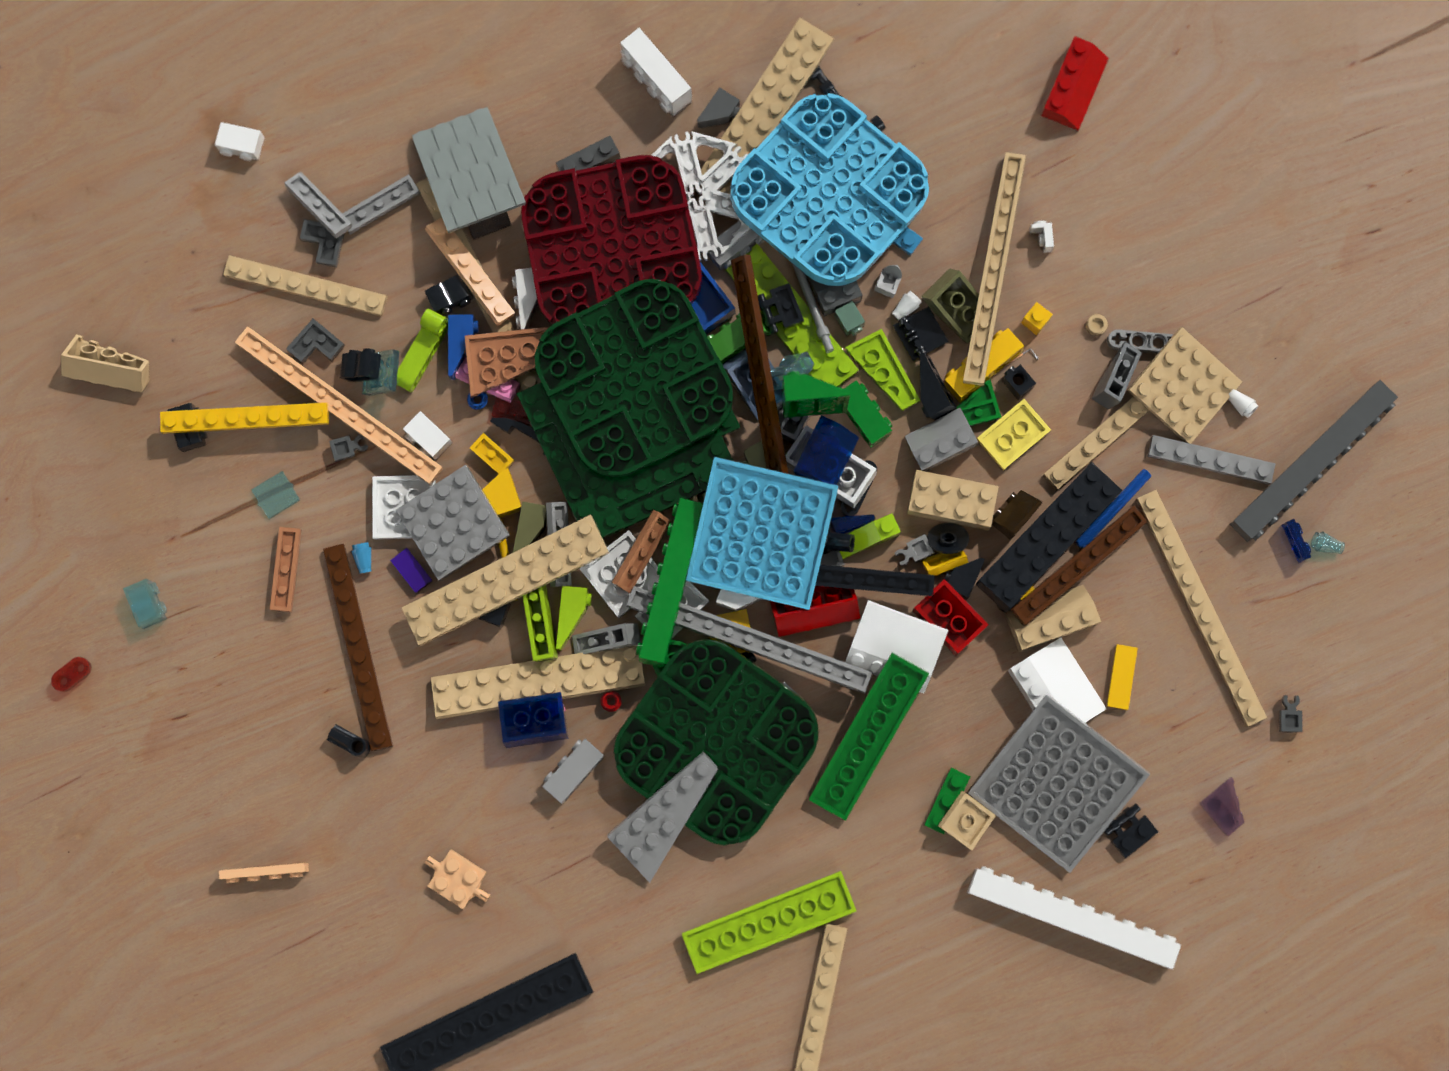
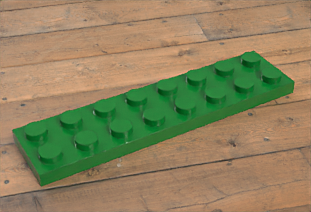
[809,652,929,821]

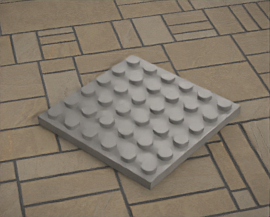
[968,694,1150,873]

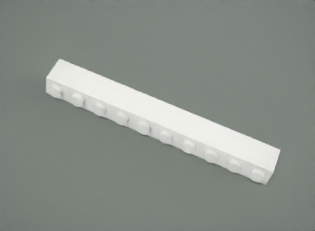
[967,866,1181,969]

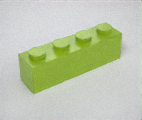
[523,585,558,662]

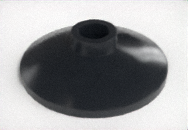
[927,523,969,554]

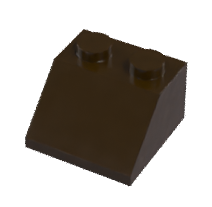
[992,490,1043,540]

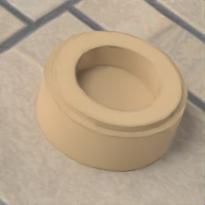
[1086,314,1108,336]

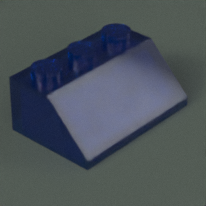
[794,415,859,485]
[498,692,569,748]

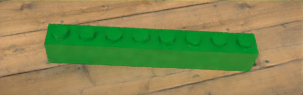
[636,498,703,668]

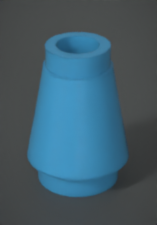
[351,542,372,574]

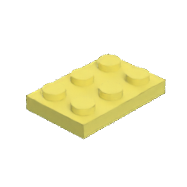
[977,399,1051,470]

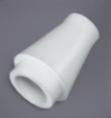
[892,291,922,320]
[1228,389,1258,418]

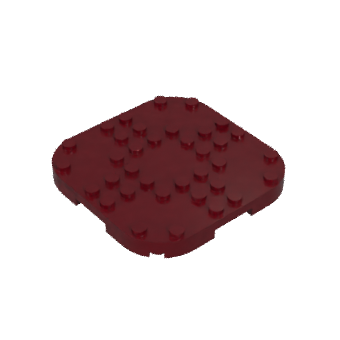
[521,155,702,325]

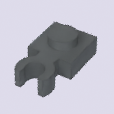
[329,435,368,462]
[1279,695,1303,732]

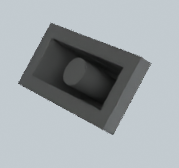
[697,87,741,129]

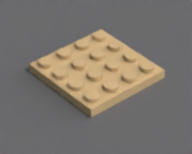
[1127,327,1242,444]

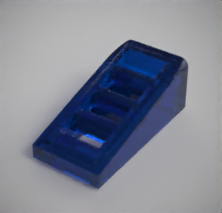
[830,514,875,534]

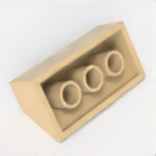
[1004,585,1101,652]

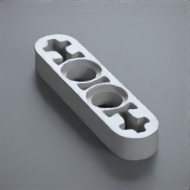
[1107,330,1174,354]

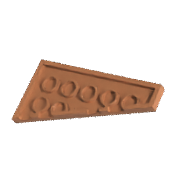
[465,327,549,398]

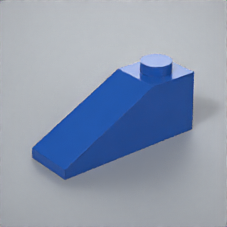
[448,314,479,380]

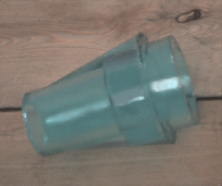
[1311,531,1345,554]

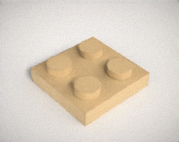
[938,791,996,850]

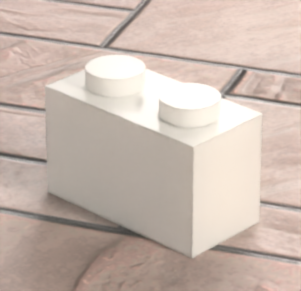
[215,122,264,161]
[403,411,452,460]

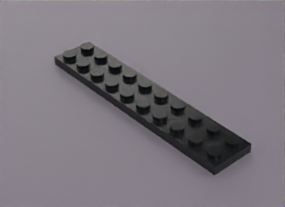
[380,953,594,1071]

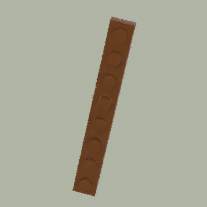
[1010,506,1147,626]

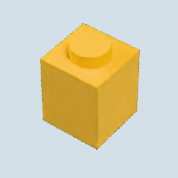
[1021,302,1053,336]

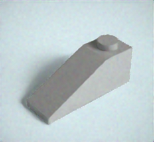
[572,623,641,654]

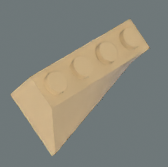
[61,334,149,392]

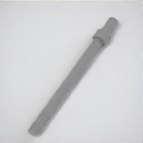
[792,263,834,353]

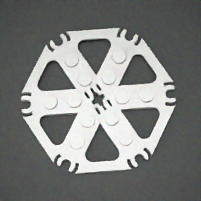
[652,131,751,262]

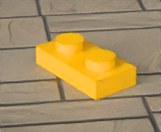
[470,433,515,474]
[921,551,969,576]

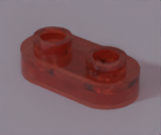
[51,657,92,692]

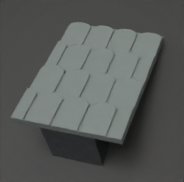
[412,107,526,240]

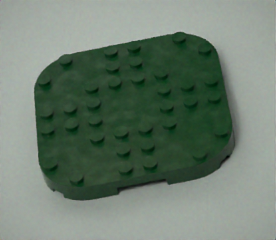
[535,279,733,477]
[614,639,819,845]

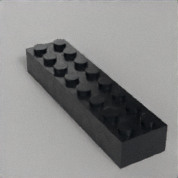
[976,462,1123,613]

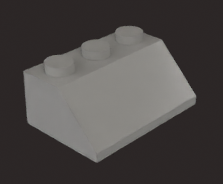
[905,408,979,472]

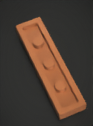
[612,510,671,593]
[270,527,302,612]

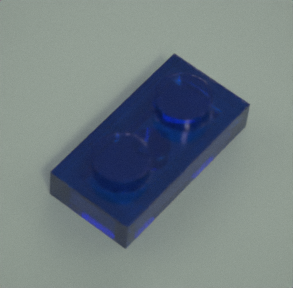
[1282,519,1311,563]

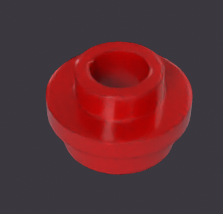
[601,691,622,712]

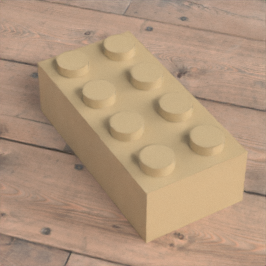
[907,470,999,531]

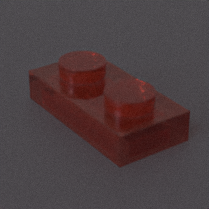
[491,397,531,425]

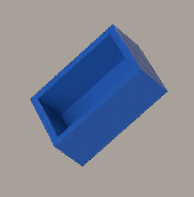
[692,262,736,335]

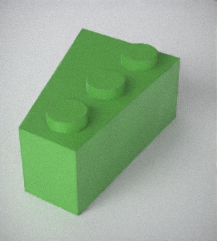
[707,313,771,364]

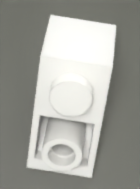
[716,589,762,611]

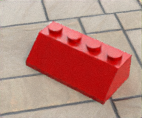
[1041,36,1109,131]
[769,586,861,637]

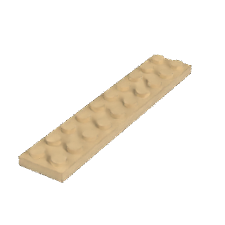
[693,18,834,195]
[402,515,609,646]
[431,645,645,719]

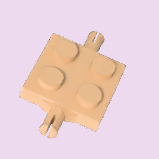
[425,849,490,909]

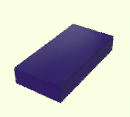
[390,548,433,594]

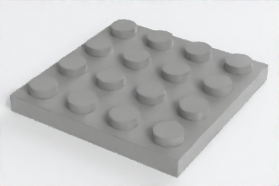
[396,465,510,581]

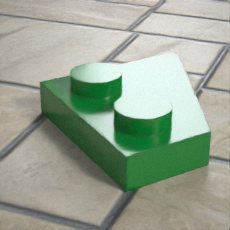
[957,379,1001,427]

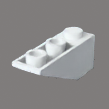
[512,268,539,330]

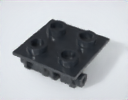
[893,306,949,361]

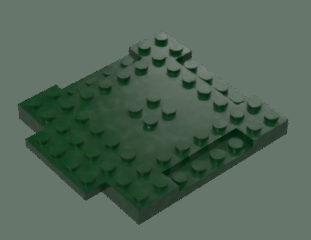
[517,382,740,539]

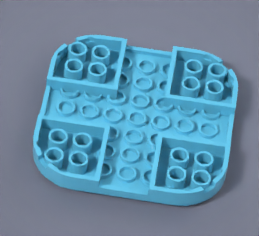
[730,93,929,286]

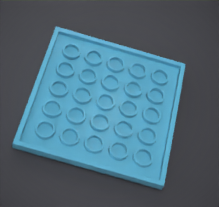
[686,457,839,610]

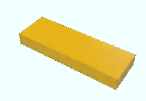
[1106,644,1138,710]

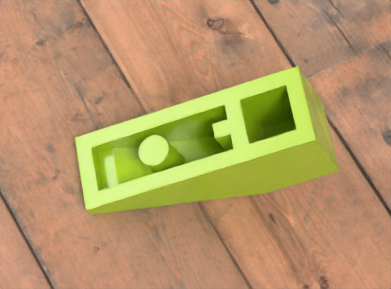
[840,513,901,560]
[556,586,592,651]

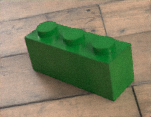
[844,380,893,448]

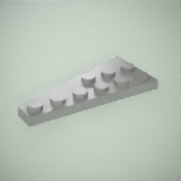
[607,751,718,883]

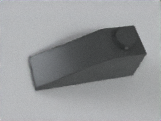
[1092,342,1142,410]

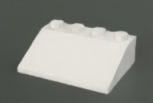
[845,600,948,694]
[1008,638,1107,722]

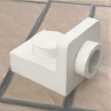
[1029,221,1054,253]

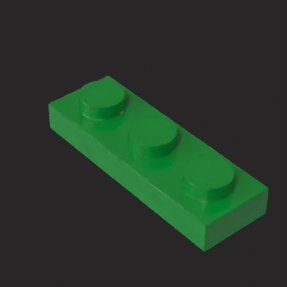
[924,767,971,834]

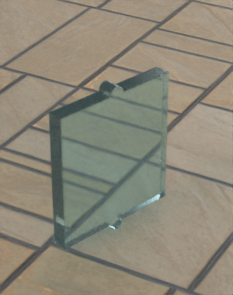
[251,471,300,519]

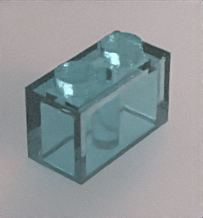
[123,579,167,629]

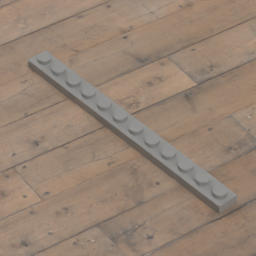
[626,586,872,694]

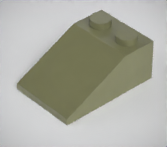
[921,268,979,344]

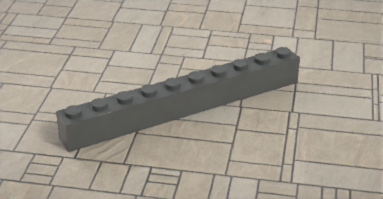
[1230,380,1398,542]

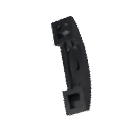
[490,418,546,457]

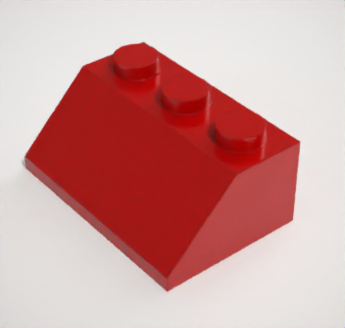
[912,579,988,656]

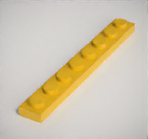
[160,402,329,434]

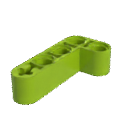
[393,308,448,393]

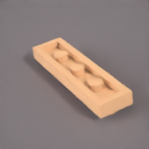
[219,863,309,883]

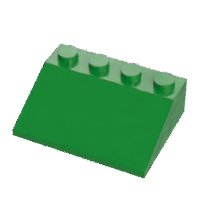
[782,371,850,418]

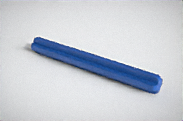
[1075,469,1151,549]

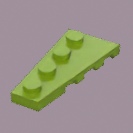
[845,329,921,411]

